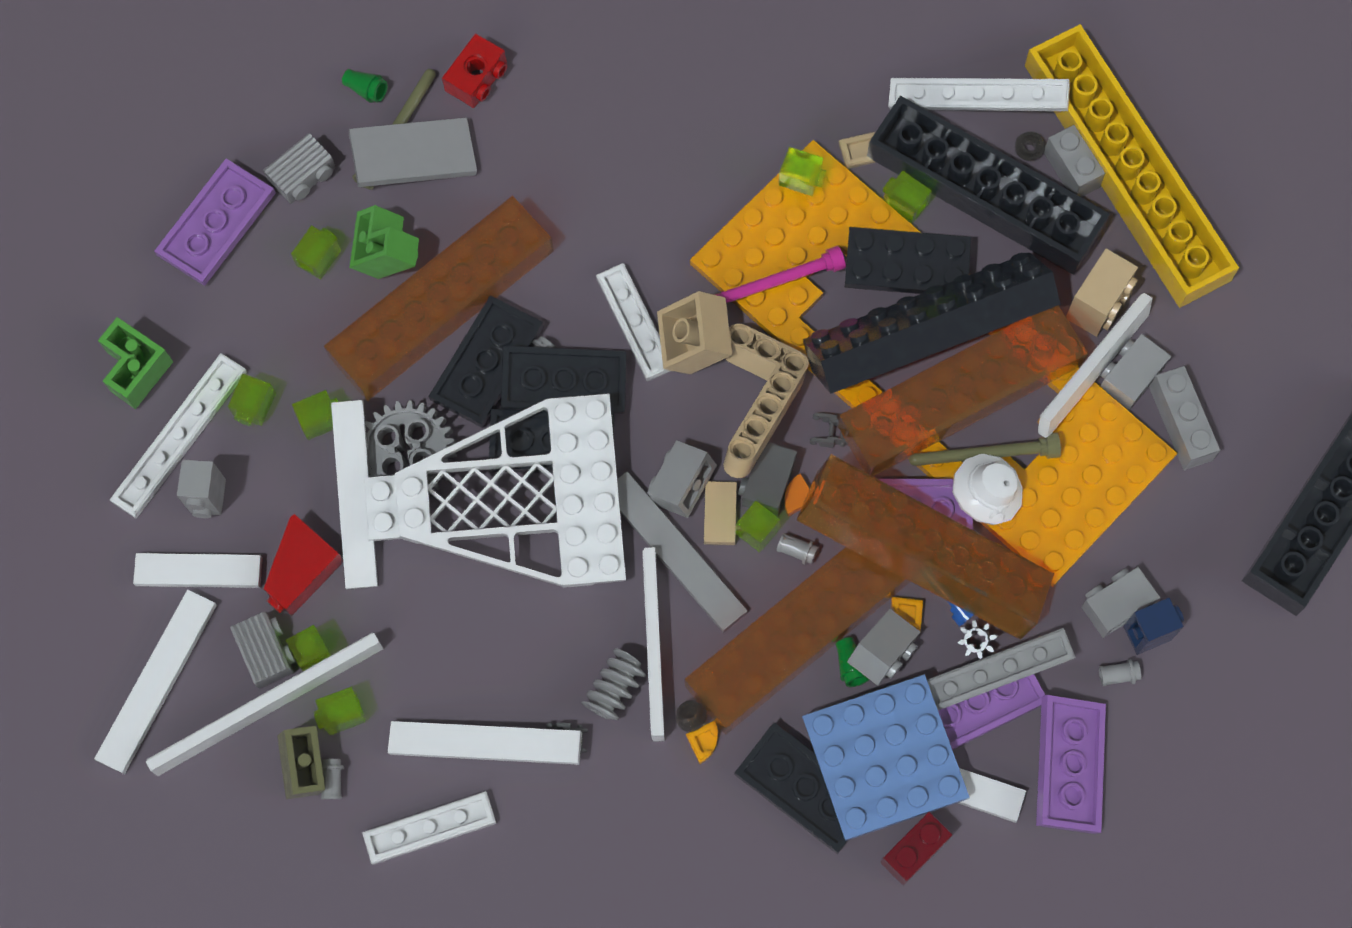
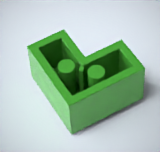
[349,205,419,279]
[98,317,173,409]

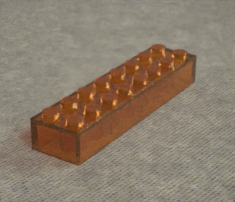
[324,195,554,401]
[838,306,1088,479]
[797,454,1054,640]
[684,519,921,735]

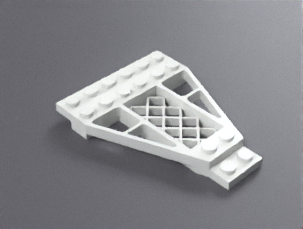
[364,394,626,588]

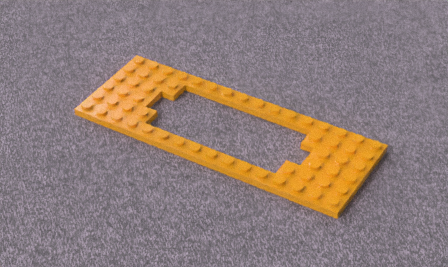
[690,140,1178,587]

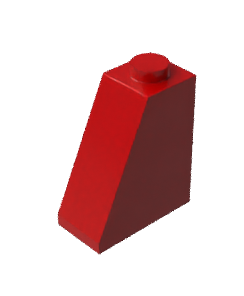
[263,514,343,616]

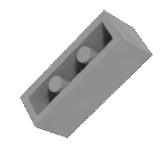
[1149,366,1220,470]

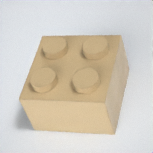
[1065,248,1138,337]
[657,291,732,374]

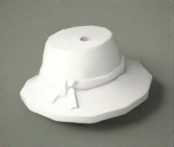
[952,454,1023,525]

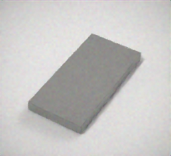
[349,118,477,187]

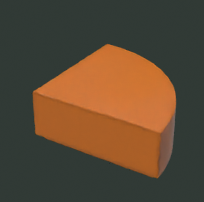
[784,473,816,517]

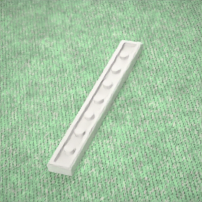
[145,633,383,776]

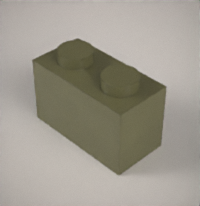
[277,726,325,799]

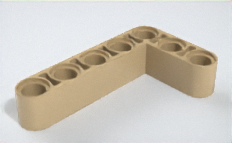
[723,324,809,478]

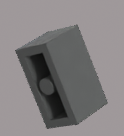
[738,443,797,517]

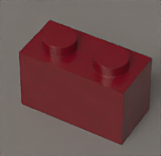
[880,812,952,886]

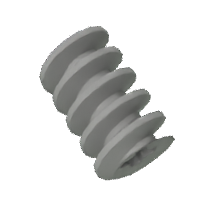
[581,648,646,721]

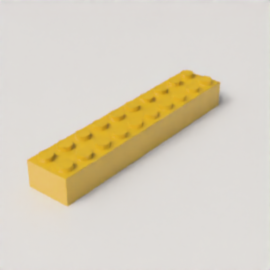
[1025,24,1239,308]

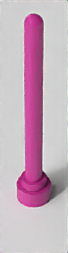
[715,245,846,303]

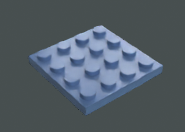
[802,674,970,841]

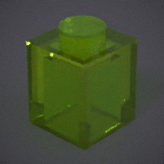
[778,147,827,196]
[882,171,932,224]
[291,225,341,280]
[228,374,276,426]
[292,390,338,440]
[736,500,780,552]
[286,625,332,671]
[313,686,366,736]

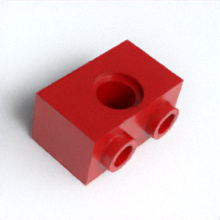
[442,33,507,108]

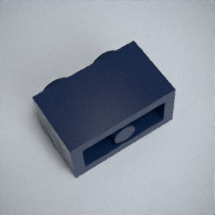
[1123,598,1184,655]

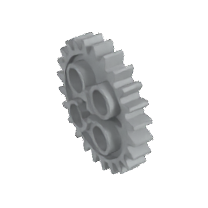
[365,400,457,490]

